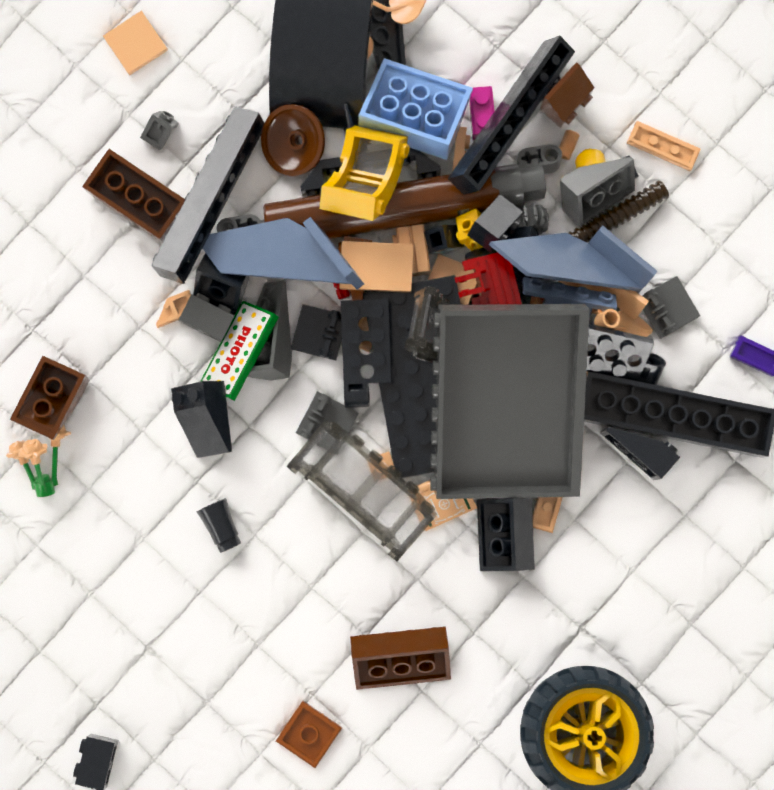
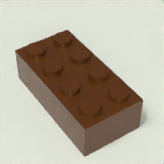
[82,148,185,243]

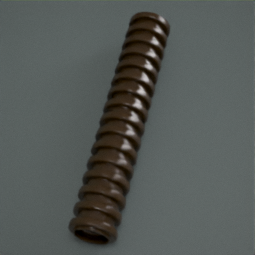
[568,180,669,243]

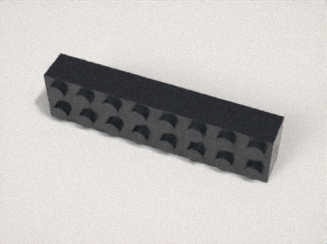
[584,371,774,458]

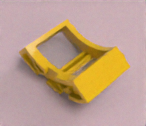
[319,126,410,221]

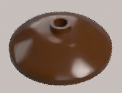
[261,105,325,176]

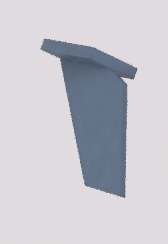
[202,217,364,290]
[489,226,658,293]

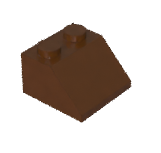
[539,62,595,128]

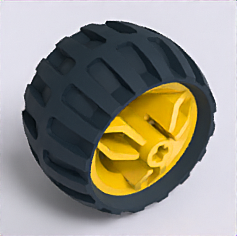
[520,666,654,790]

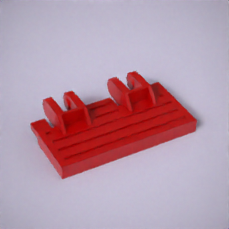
[455,252,522,305]

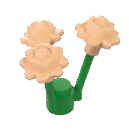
[6,425,71,497]

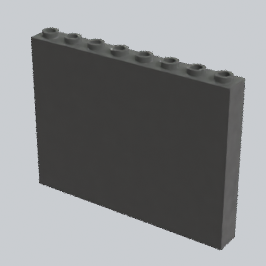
[430,304,590,499]

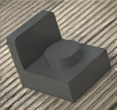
[140,111,179,150]

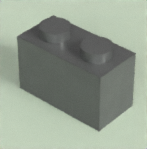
[178,293,234,342]

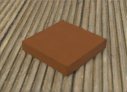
[276,700,342,768]

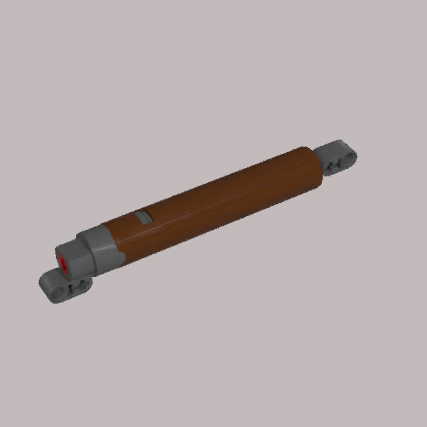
[216,144,562,239]

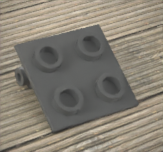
[642,276,701,339]
[295,391,359,454]

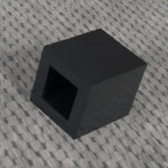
[424,225,464,254]

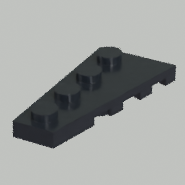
[370,0,406,71]

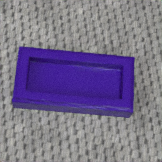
[729,335,774,377]

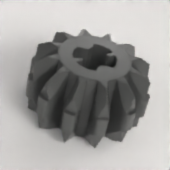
[517,203,550,235]

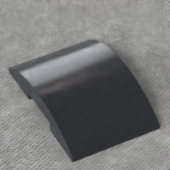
[269,0,373,129]

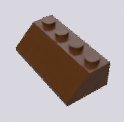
[350,626,451,690]

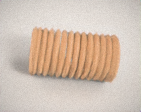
[559,130,580,160]

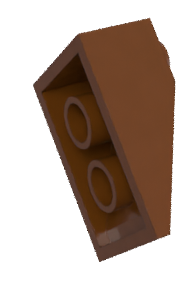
[10,355,90,440]

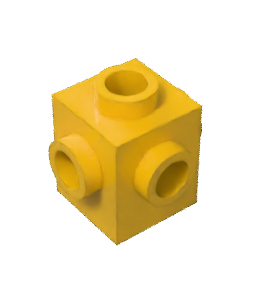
[456,208,482,251]

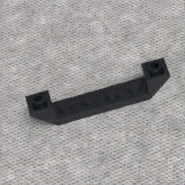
[300,148,441,197]

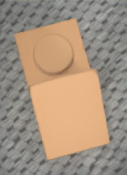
[452,127,471,171]

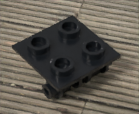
[291,304,342,361]

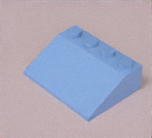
[358,58,473,160]

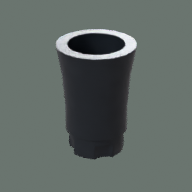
[196,498,241,553]

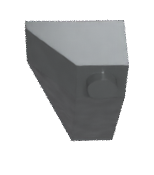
[248,280,292,381]

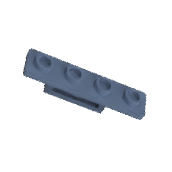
[522,277,617,317]

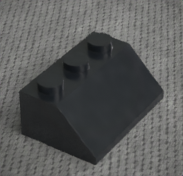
[477,498,535,571]

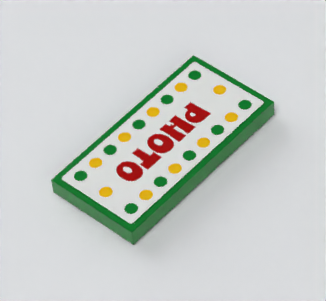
[201,301,279,401]

